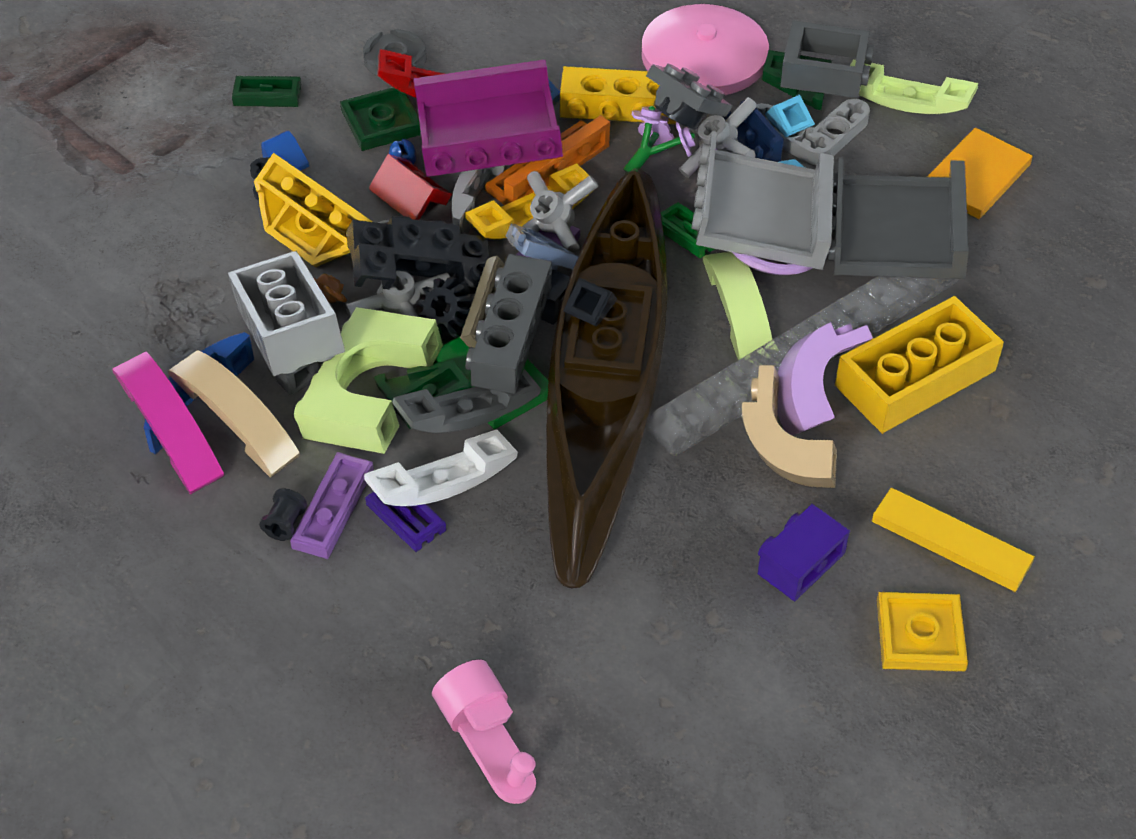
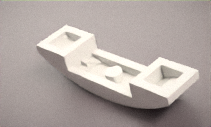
[364,429,518,506]

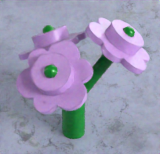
[623,106,695,173]

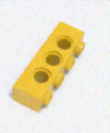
[560,66,676,124]

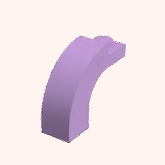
[777,322,873,436]

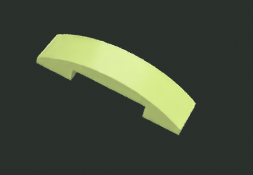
[850,59,978,114]
[703,252,775,364]

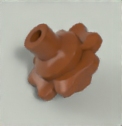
[314,273,347,303]

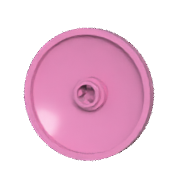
[641,4,769,95]

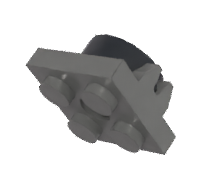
[646,63,733,129]

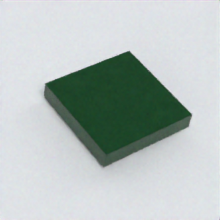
[340,87,421,151]

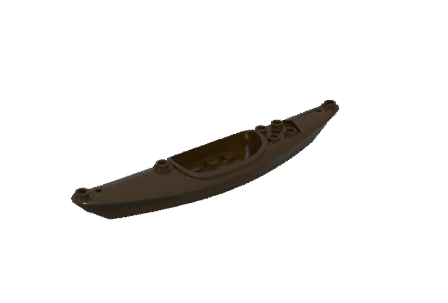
[546,167,667,589]

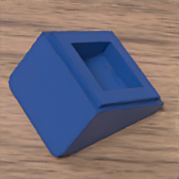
[261,131,309,171]

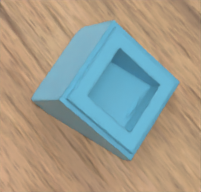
[765,95,815,137]

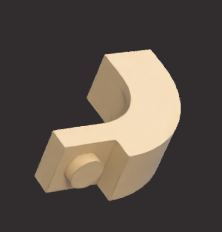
[742,365,837,488]

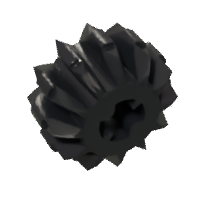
[416,277,475,339]

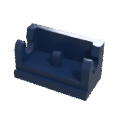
[722,100,784,162]

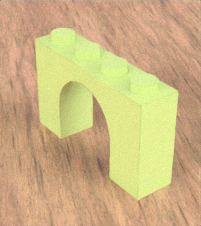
[294,307,443,454]

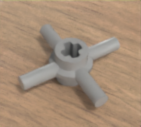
[679,97,757,178]
[507,171,599,253]
[345,271,450,318]

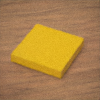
[877,592,968,671]

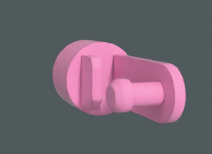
[432,660,536,804]

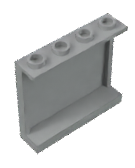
[691,131,834,270]

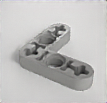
[757,99,870,165]

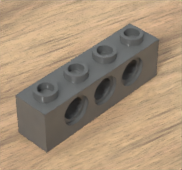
[465,254,552,394]

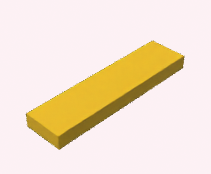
[872,487,1035,592]

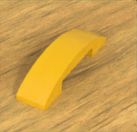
[465,163,595,239]

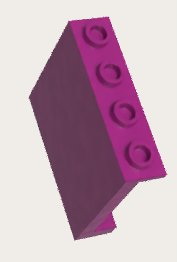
[413,59,563,177]

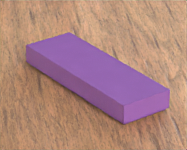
[290,452,374,559]

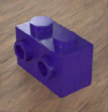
[757,504,850,602]

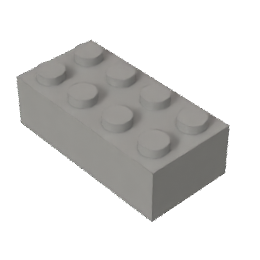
[228,251,345,376]

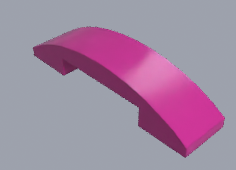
[112,351,224,494]

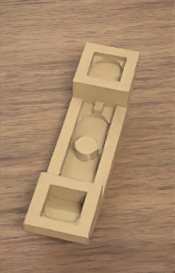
[168,350,300,478]

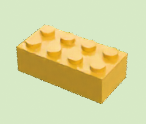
[835,296,1004,434]

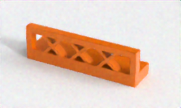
[485,115,610,205]

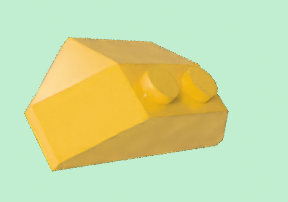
[254,153,373,267]

